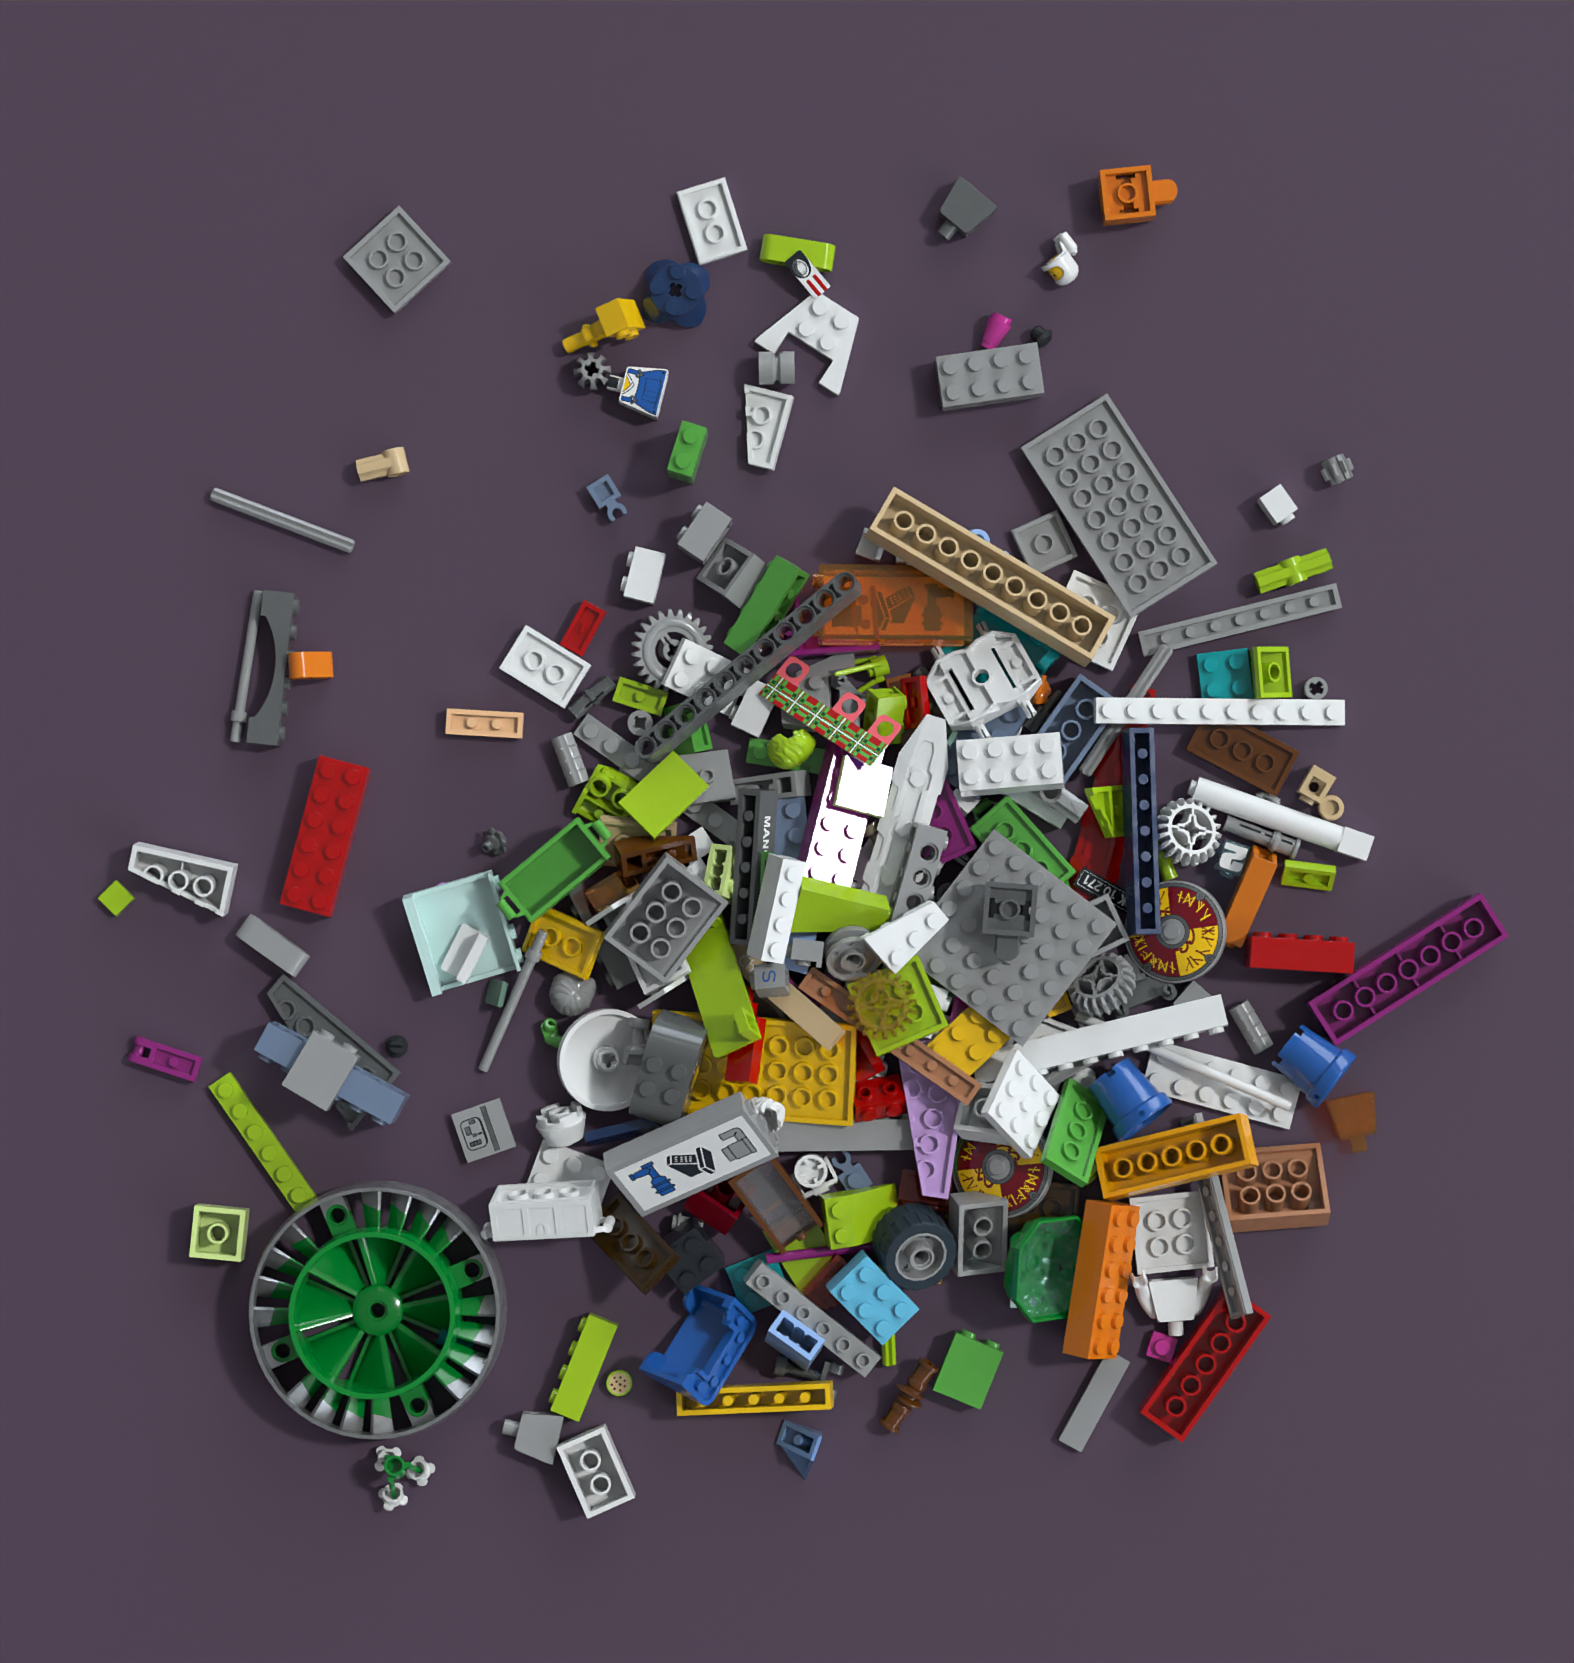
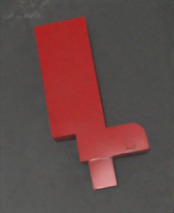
[724,986,767,1084]

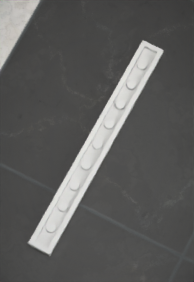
[1094,697,1345,726]

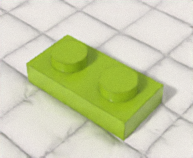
[612,677,669,717]
[1281,860,1336,891]

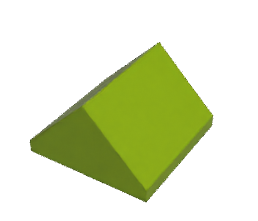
[1249,647,1292,699]

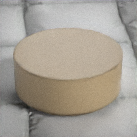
[1317,795,1344,821]

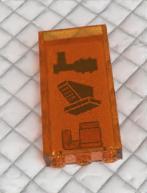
[812,564,973,646]

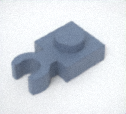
[586,474,627,522]
[831,1151,873,1190]

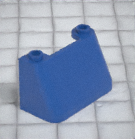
[639,1285,757,1406]

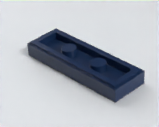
[584,1118,664,1146]

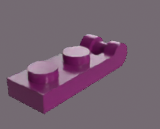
[128,1035,204,1082]

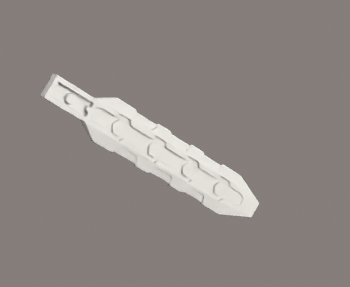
[844,714,948,991]

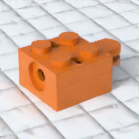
[1097,165,1178,226]

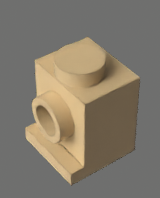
[1296,765,1336,806]

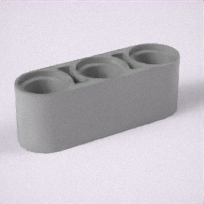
[235,913,311,977]

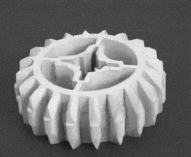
[1157,798,1222,866]

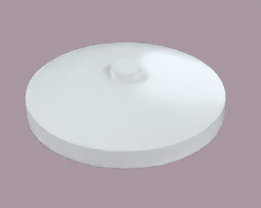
[557,1008,651,1111]

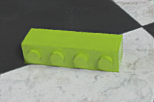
[548,1312,618,1422]

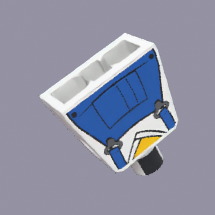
[607,367,669,420]

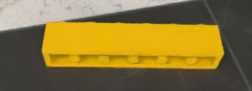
[676,1380,834,1416]

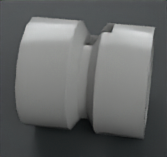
[759,351,795,385]

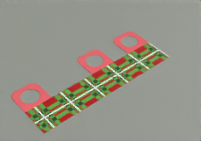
[759,657,901,767]

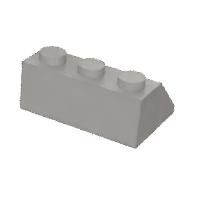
[949,1191,1008,1277]

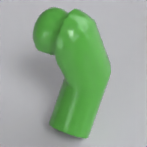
[541,1018,562,1049]

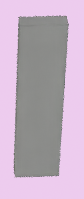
[1058,1355,1130,1452]

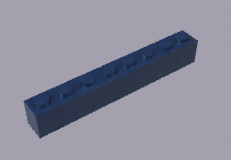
[1120,728,1161,936]

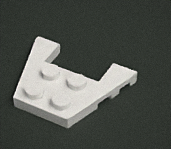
[755,294,859,396]

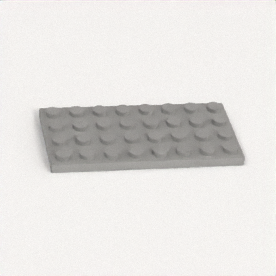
[1021,394,1218,619]

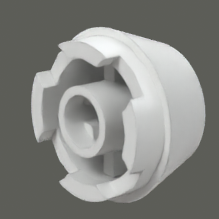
[536,1101,586,1147]

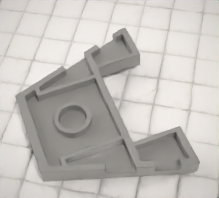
[781,653,860,732]

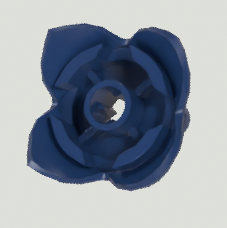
[642,259,710,327]

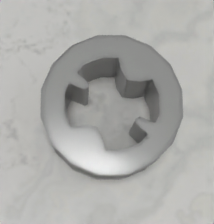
[1303,677,1328,700]

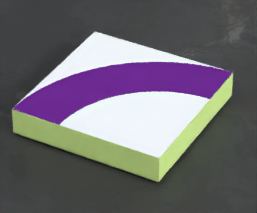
[833,755,893,818]

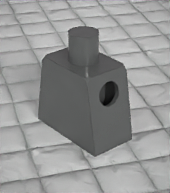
[937,176,997,241]

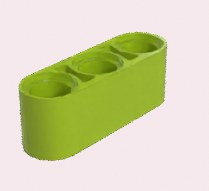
[759,234,836,273]

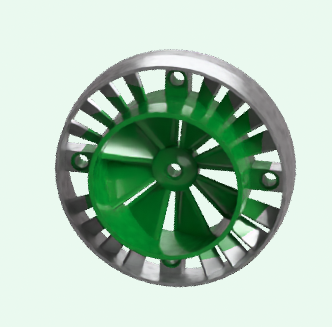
[249,1180,508,1440]

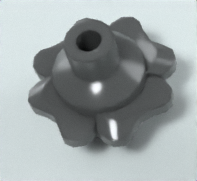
[481,827,507,856]

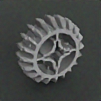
[1067,952,1137,1017]

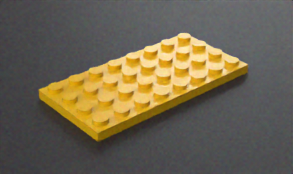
[652,1010,858,1126]

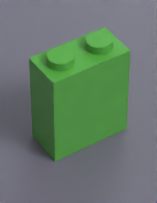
[667,420,708,484]
[932,1329,1004,1410]

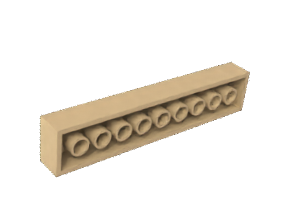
[864,487,1116,667]

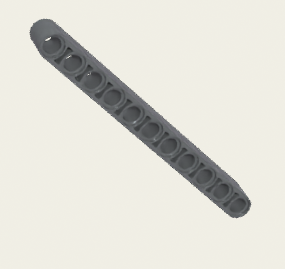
[634,572,862,764]

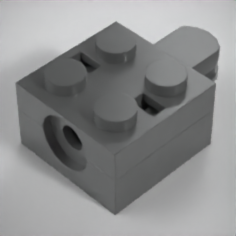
[982,881,1038,961]

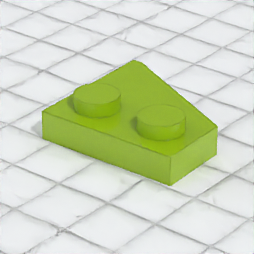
[1084,785,1124,838]

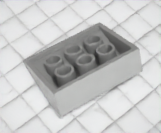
[603,852,729,984]

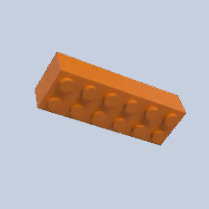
[1062,1200,1140,1359]

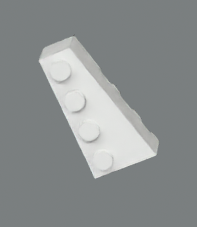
[128,842,238,917]

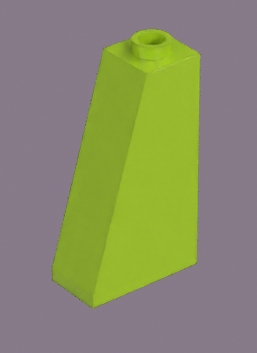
[790,876,892,933]

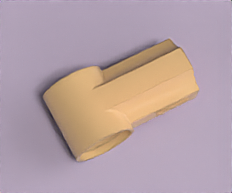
[355,447,410,482]

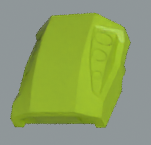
[572,764,638,822]

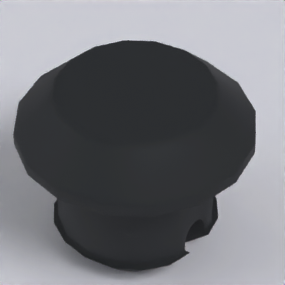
[1030,326,1052,348]
[385,1035,408,1058]

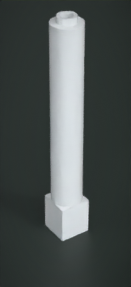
[1187,777,1374,861]

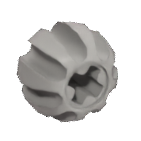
[573,352,611,390]

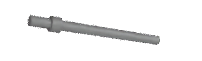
[230,590,263,743]
[478,929,548,1072]

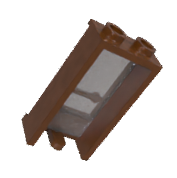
[727,1158,824,1255]

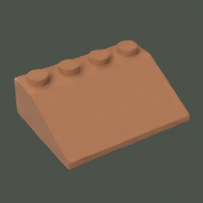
[1220,1143,1331,1233]

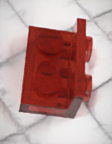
[897,1169,953,1213]
[802,1252,848,1312]

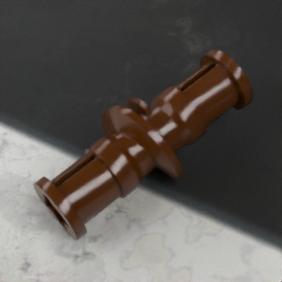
[879,1357,939,1434]

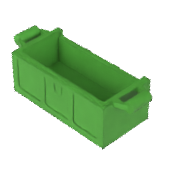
[969,795,1076,887]
[496,817,612,923]

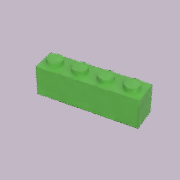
[724,555,810,654]

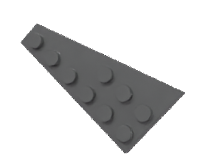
[267,974,401,1131]

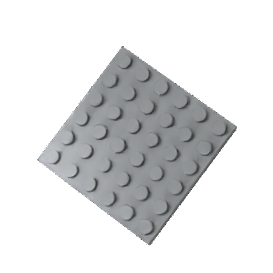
[914,829,1117,1047]

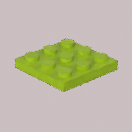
[847,955,949,1057]

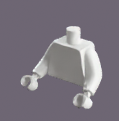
[1130,1265,1218,1336]

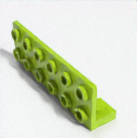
[686,912,762,1058]

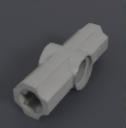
[1030,789,1089,824]

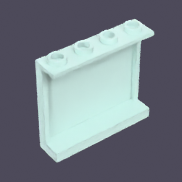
[402,870,525,997]

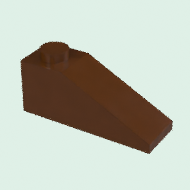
[613,835,698,877]

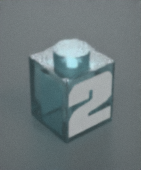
[1214,839,1250,880]

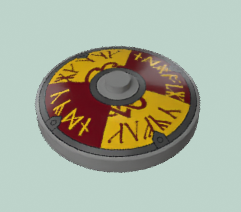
[1124,880,1227,983]
[952,1135,1053,1218]

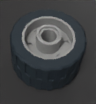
[871,1203,957,1290]

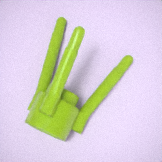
[834,655,890,693]

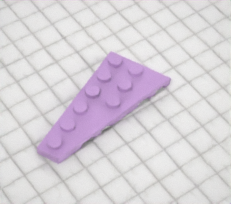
[898,1038,960,1199]

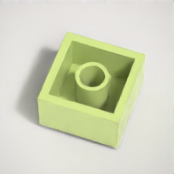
[189,1203,250,1262]

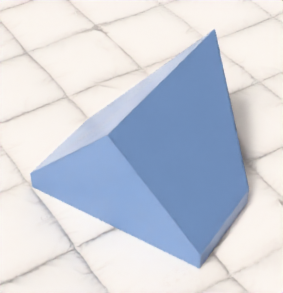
[776,1419,822,1480]

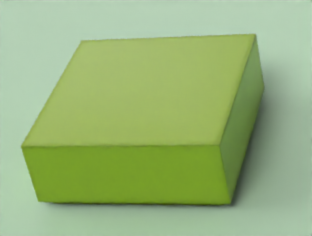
[98,880,135,916]

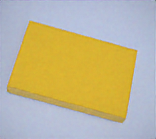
[521,908,604,980]

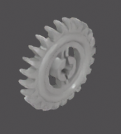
[631,608,713,693]

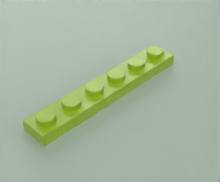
[209,1072,318,1212]

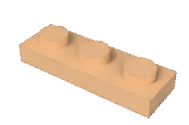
[445,708,524,739]

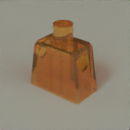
[584,870,640,914]
[1323,1090,1377,1153]

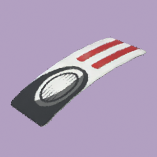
[785,250,830,299]

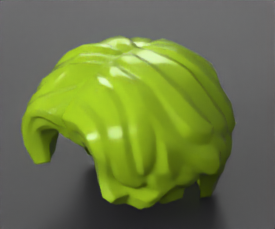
[767,729,816,769]

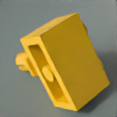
[562,298,646,353]

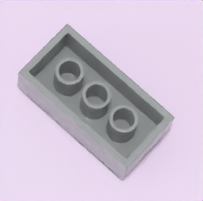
[935,342,1044,411]

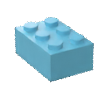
[825,1249,919,1345]

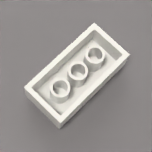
[956,732,1065,797]

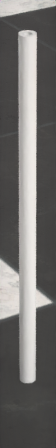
[1075,1011,1292,1111]

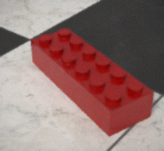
[280,755,372,917]
[1138,1289,1272,1443]

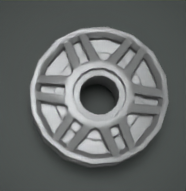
[823,925,880,982]

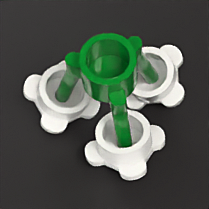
[375,1446,435,1511]

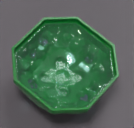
[1003,1215,1083,1323]

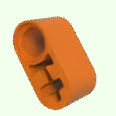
[288,652,334,679]

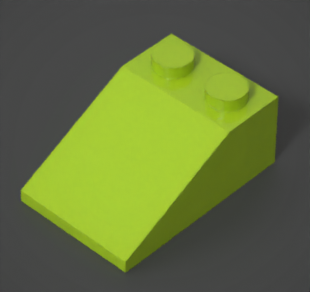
[819,1183,898,1250]

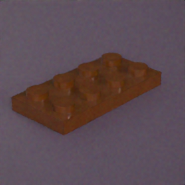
[1185,725,1300,797]

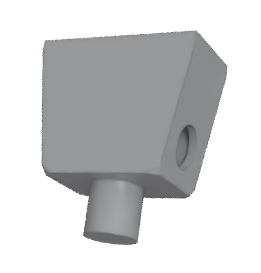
[502,1411,564,1465]

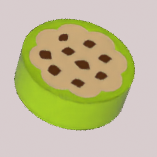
[606,1370,632,1396]

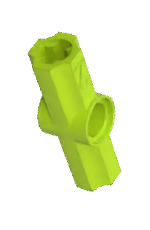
[1253,548,1333,594]

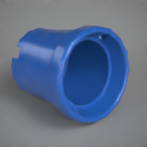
[1271,1024,1357,1108]
[1089,1058,1173,1142]

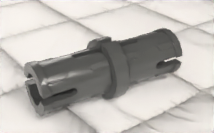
[568,675,617,720]

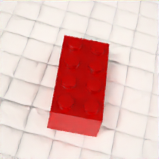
[1244,932,1355,974]

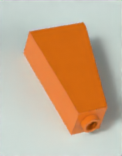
[1224,844,1278,948]

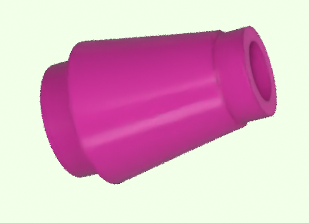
[980,312,1012,349]

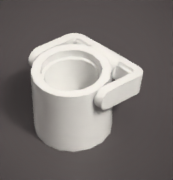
[791,1152,838,1199]

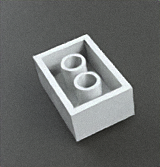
[556,1423,636,1519]

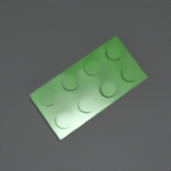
[1040,1078,1107,1188]

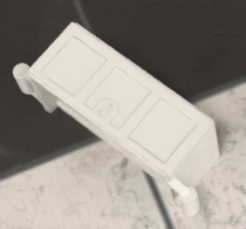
[481,1180,615,1242]

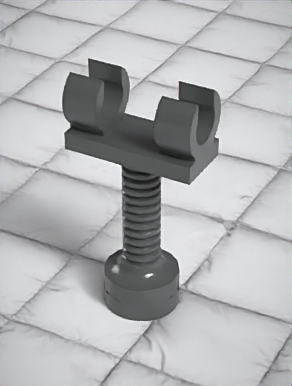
[773,1355,844,1400]

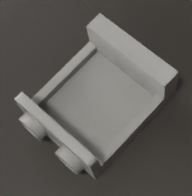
[282,1029,361,1111]

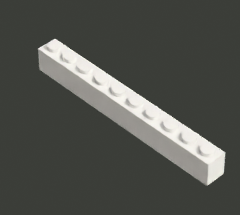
[974,994,1228,1084]

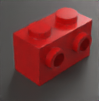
[854,1074,906,1123]

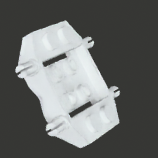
[926,621,1042,739]

